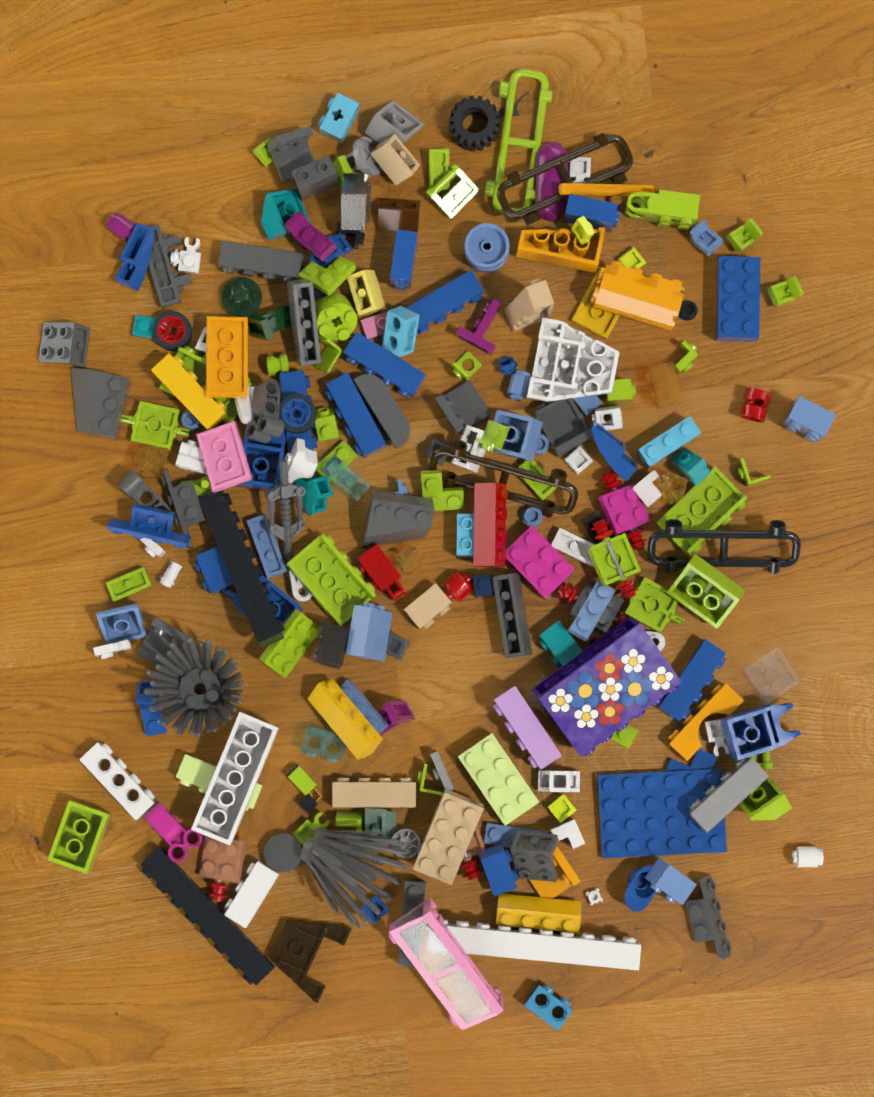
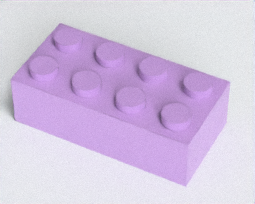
[493,686,562,770]

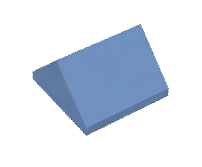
[96,604,147,645]

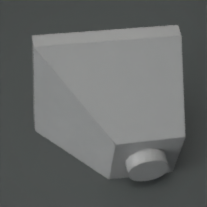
[365,100,425,143]

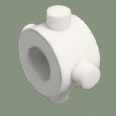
[171,249,180,267]
[585,888,603,906]

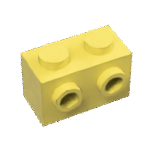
[347,270,386,316]

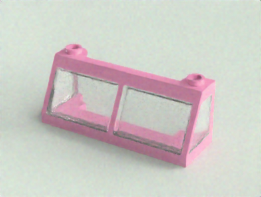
[388,897,504,1030]

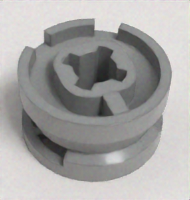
[391,829,420,858]

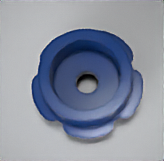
[498,357,518,375]

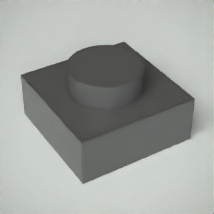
[425,438,450,466]
[386,632,411,660]

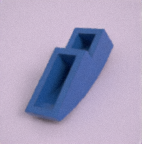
[115,223,155,292]
[591,420,637,482]

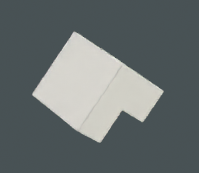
[550,819,585,849]

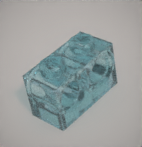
[301,726,346,763]

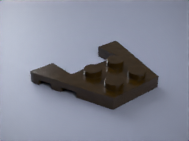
[269,920,352,1003]

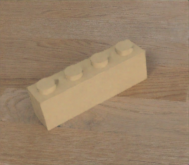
[332,778,416,807]

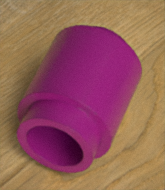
[107,213,136,242]

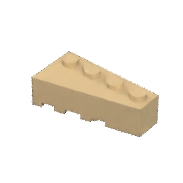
[504,279,554,332]

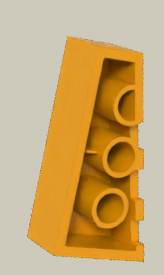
[516,227,606,273]

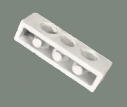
[79,743,156,820]

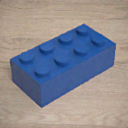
[715,256,760,342]

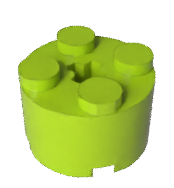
[315,293,357,340]

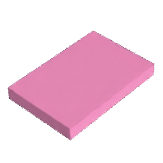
[196,421,253,493]

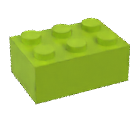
[667,554,745,629]
[48,800,111,874]

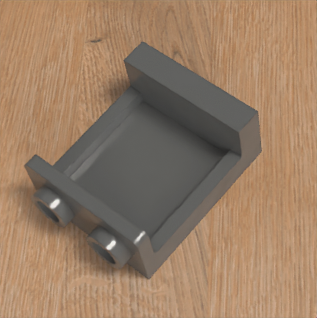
[292,155,339,201]
[534,398,594,458]

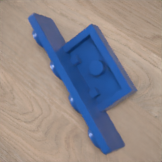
[107,504,191,548]

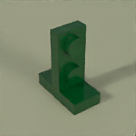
[245,302,291,340]

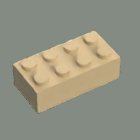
[413,788,484,885]

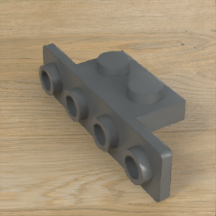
[161,468,206,549]
[685,874,731,960]

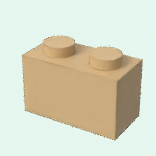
[370,134,420,185]
[404,583,452,629]

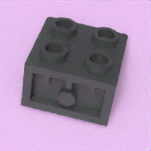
[267,126,315,182]
[38,322,90,368]
[435,380,491,436]
[137,617,191,668]
[510,831,559,882]

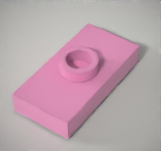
[361,312,388,340]

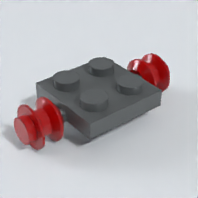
[557,580,634,635]

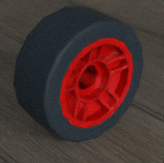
[152,311,193,352]

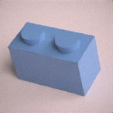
[645,858,697,905]

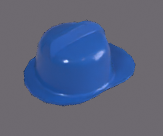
[625,865,656,912]

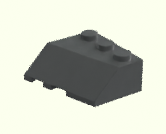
[71,368,131,441]
[361,490,434,548]

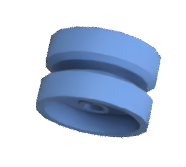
[464,223,510,273]

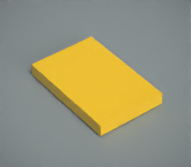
[571,267,620,340]

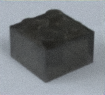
[341,173,372,230]
[313,622,350,670]

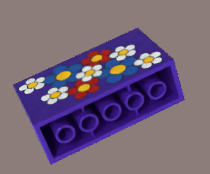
[531,616,682,757]

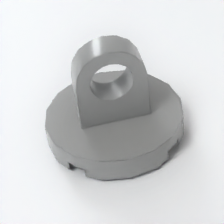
[346,137,382,177]

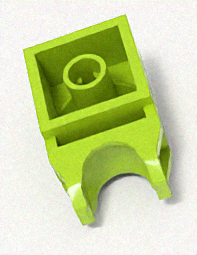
[625,190,700,230]

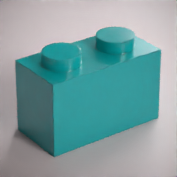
[538,621,582,668]

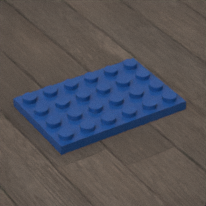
[597,768,727,858]

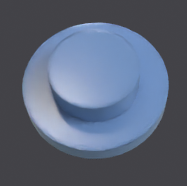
[522,506,542,527]

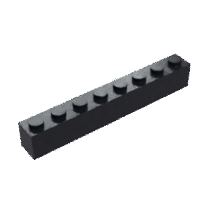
[199,490,285,648]
[140,846,275,985]

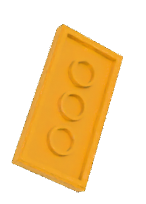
[206,316,248,398]

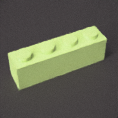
[176,754,264,811]

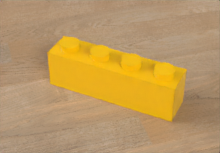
[151,354,227,430]
[308,678,383,760]
[496,894,581,933]

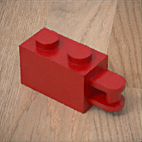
[357,544,407,602]

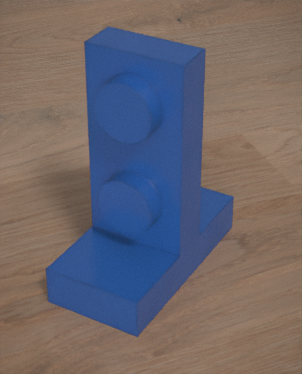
[135,679,167,737]

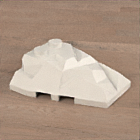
[527,318,620,402]

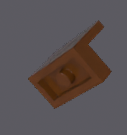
[378,198,420,232]

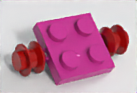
[598,470,651,550]

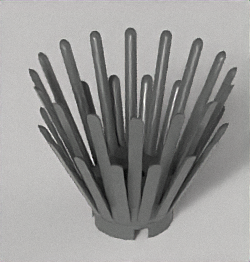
[145,638,243,737]
[300,827,409,928]

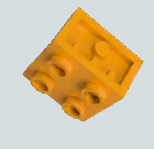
[529,846,581,899]

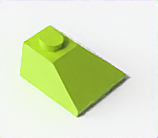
[738,773,792,820]

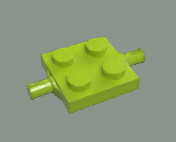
[120,401,190,450]
[620,577,685,633]

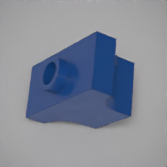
[308,233,353,269]

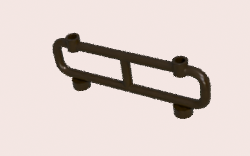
[497,133,633,226]
[429,440,578,517]

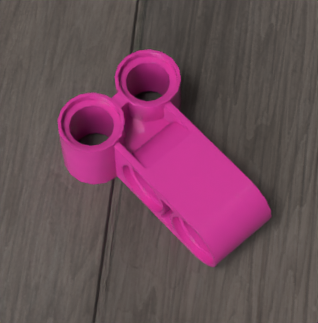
[144,802,204,862]

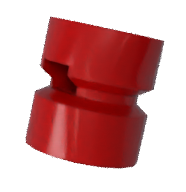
[739,387,772,423]

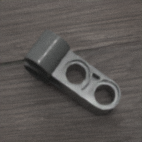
[245,379,284,443]
[117,470,171,512]

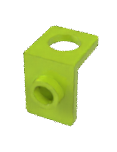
[315,335,342,373]
[452,351,482,381]
[738,458,771,487]
[417,763,443,795]

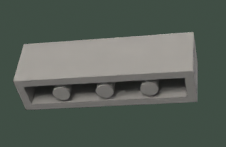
[688,757,769,832]

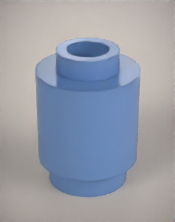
[507,370,531,401]

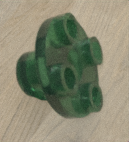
[221,277,262,317]

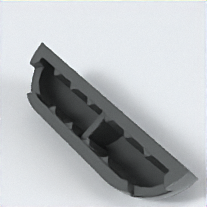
[353,374,410,449]

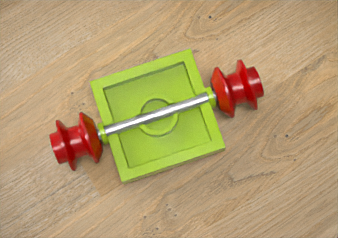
[587,519,641,600]

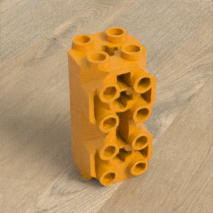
[590,261,685,331]

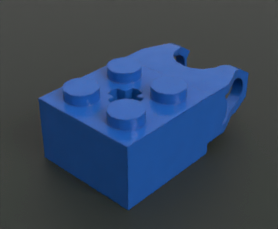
[237,430,286,491]
[224,576,303,625]
[720,702,801,760]

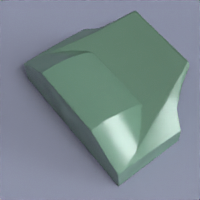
[365,808,397,847]

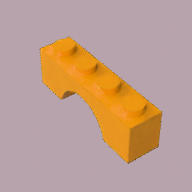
[668,683,744,761]

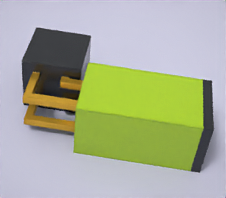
[286,765,323,813]

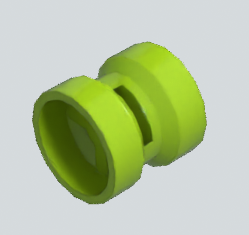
[266,353,289,376]

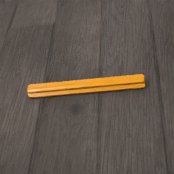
[559,183,655,196]

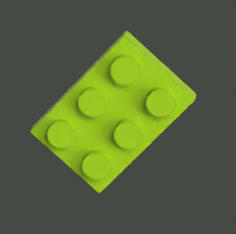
[259,609,322,678]

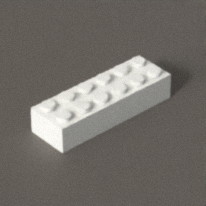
[191,712,279,845]

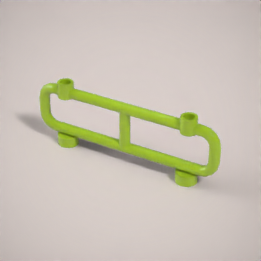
[484,69,553,215]

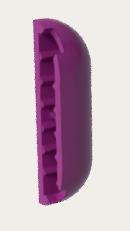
[535,142,568,222]

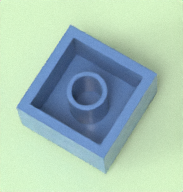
[783,396,836,443]
[493,410,543,462]

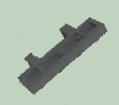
[149,224,193,308]

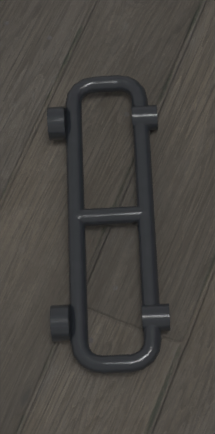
[647,519,801,574]

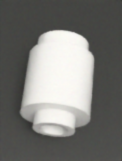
[792,846,824,867]

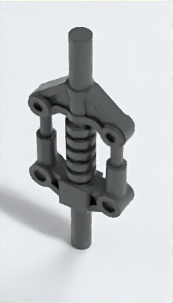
[264,459,306,560]

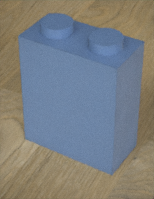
[346,602,393,662]

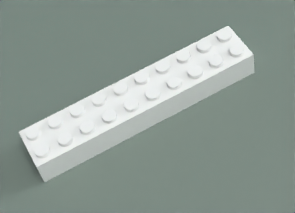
[429,919,641,970]

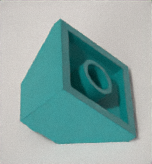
[261,189,311,240]

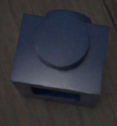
[473,574,495,598]

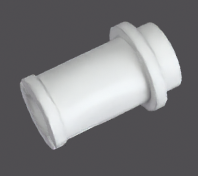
[159,561,182,588]

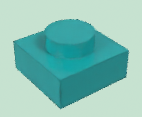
[132,315,156,339]

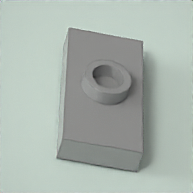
[430,751,454,790]

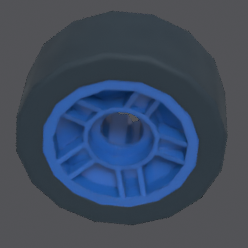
[279,393,317,434]

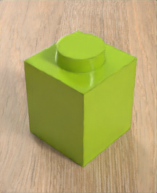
[606,379,636,404]

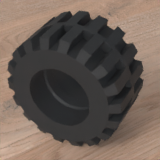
[449,95,500,151]

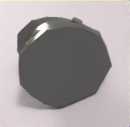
[263,833,303,873]

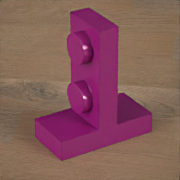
[284,210,337,262]
[456,299,501,356]
[378,701,415,736]

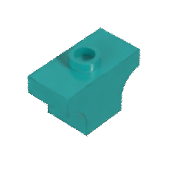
[670,447,711,486]
[294,474,334,516]

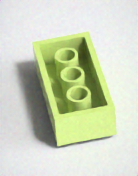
[458,733,539,826]

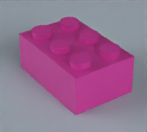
[506,525,575,600]

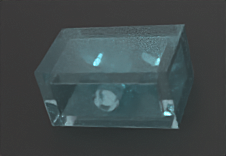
[321,454,371,501]

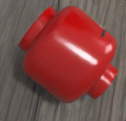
[443,572,474,602]

